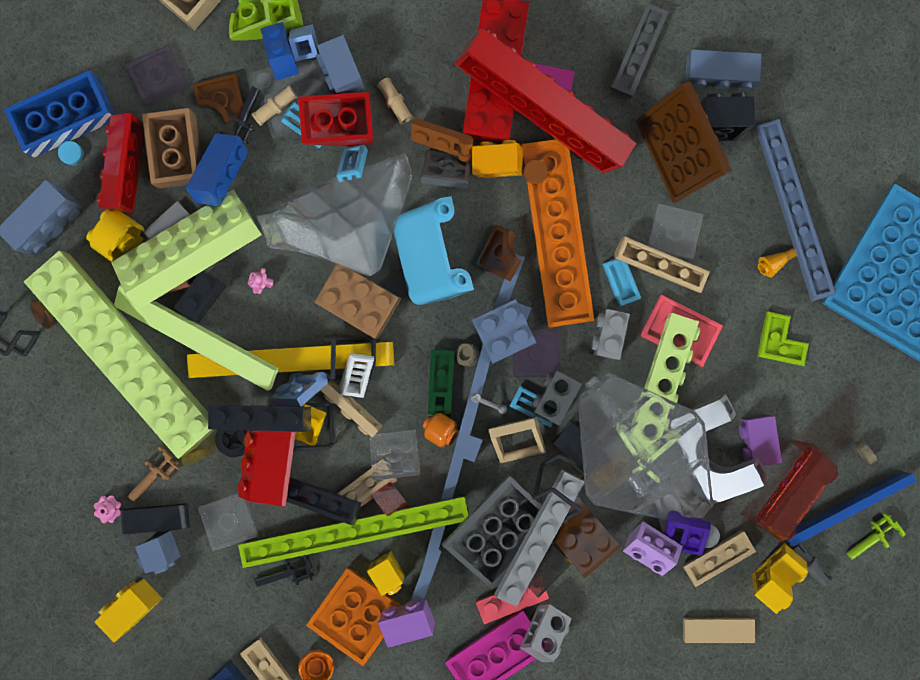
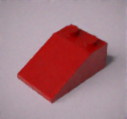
[298,92,374,146]

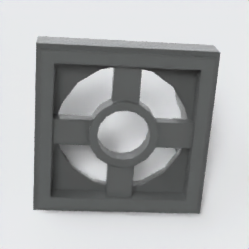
[421,150,472,192]

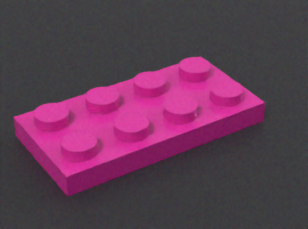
[445,609,545,680]

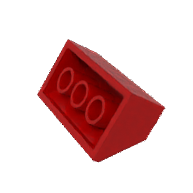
[97,113,144,215]
[237,404,296,507]

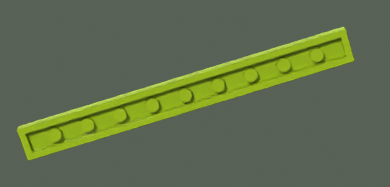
[238,496,470,568]

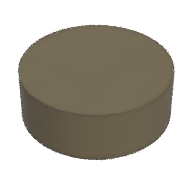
[456,343,480,367]
[855,441,877,465]

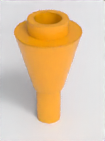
[758,247,796,278]

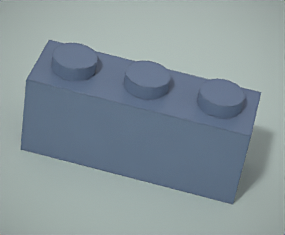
[685,50,761,90]

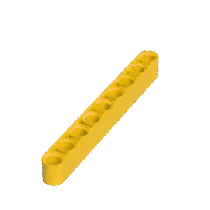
[187,342,394,378]

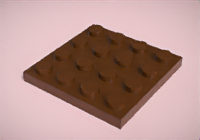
[636,81,732,204]

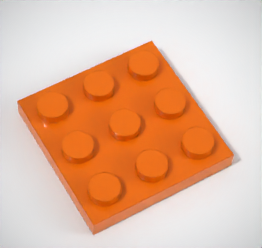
[306,567,402,666]

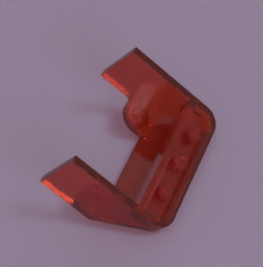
[740,440,838,542]

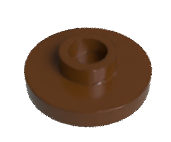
[30,300,55,329]

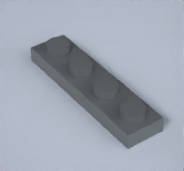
[610,3,669,98]

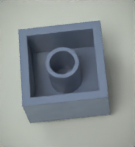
[316,35,365,94]
[472,299,536,364]

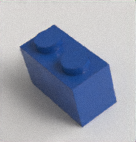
[261,22,299,81]

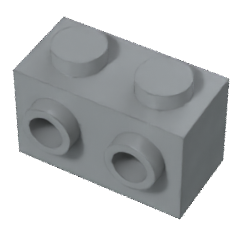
[592,309,630,360]

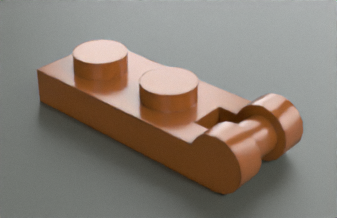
[411,118,474,162]

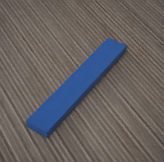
[781,471,917,546]

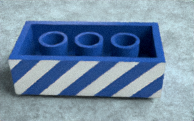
[4,70,116,157]

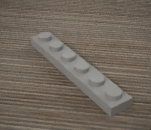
[494,470,585,606]

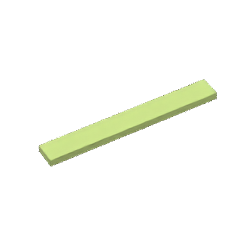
[114,285,279,391]

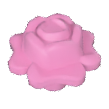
[248,268,273,294]
[94,495,121,523]

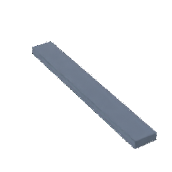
[756,119,836,302]

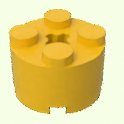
[86,209,144,262]

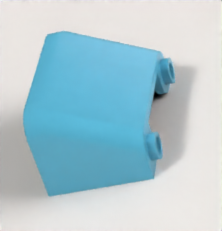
[393,196,474,305]

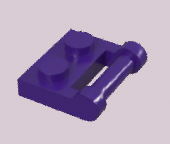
[664,510,711,556]

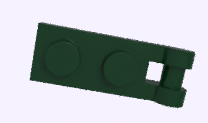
[428,350,454,416]

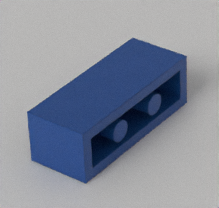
[186,133,248,207]

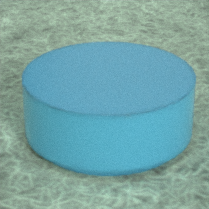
[58,141,84,165]

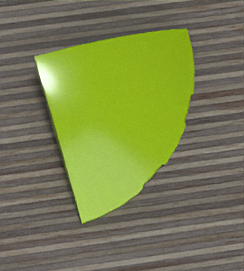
[229,0,304,41]

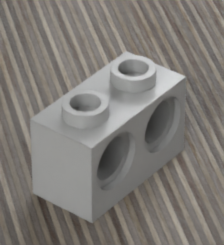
[520,604,572,662]

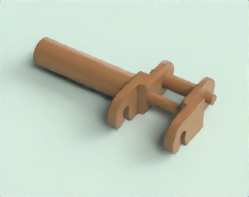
[128,446,180,502]

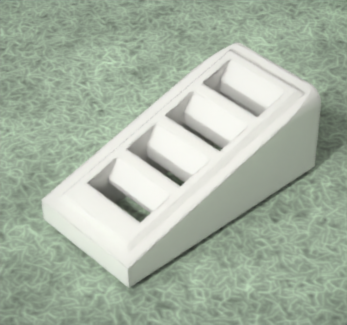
[340,353,374,398]

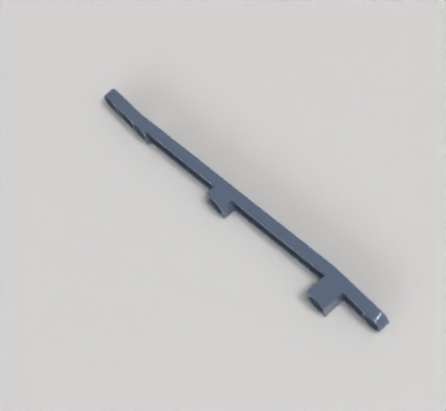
[410,254,531,601]

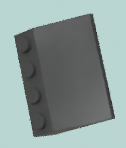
[442,474,542,589]

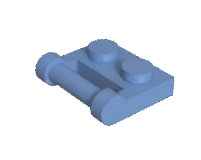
[270,372,328,407]

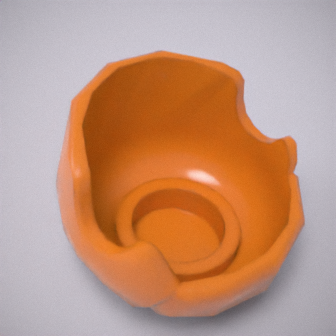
[298,649,334,680]

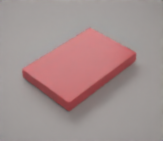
[640,294,723,367]

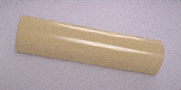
[614,236,710,293]

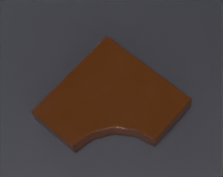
[192,73,249,124]
[474,225,521,282]

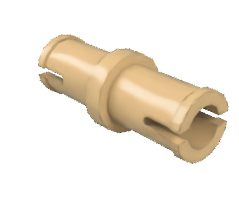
[377,78,413,125]
[252,85,298,126]

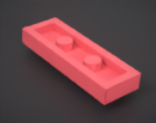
[476,575,549,624]

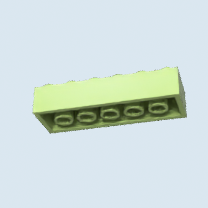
[111,189,262,309]

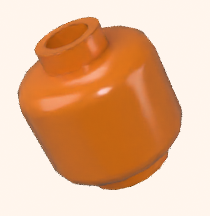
[423,413,459,447]

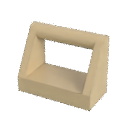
[489,416,546,463]

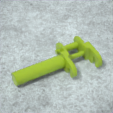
[846,512,905,560]

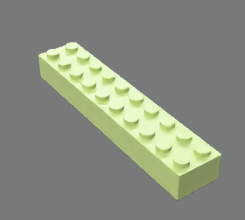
[24,251,215,459]

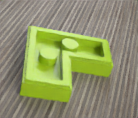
[757,311,809,366]

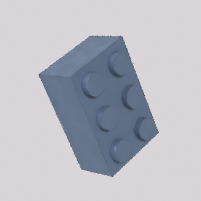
[0,179,83,256]

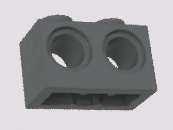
[532,370,582,426]

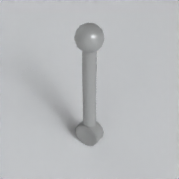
[471,393,507,414]

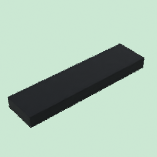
[286,477,362,525]

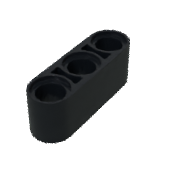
[120,503,190,534]

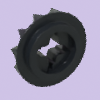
[215,430,247,457]

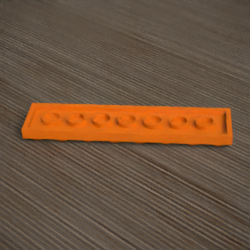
[521,139,594,328]

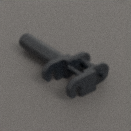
[220,86,261,144]
[254,554,314,587]

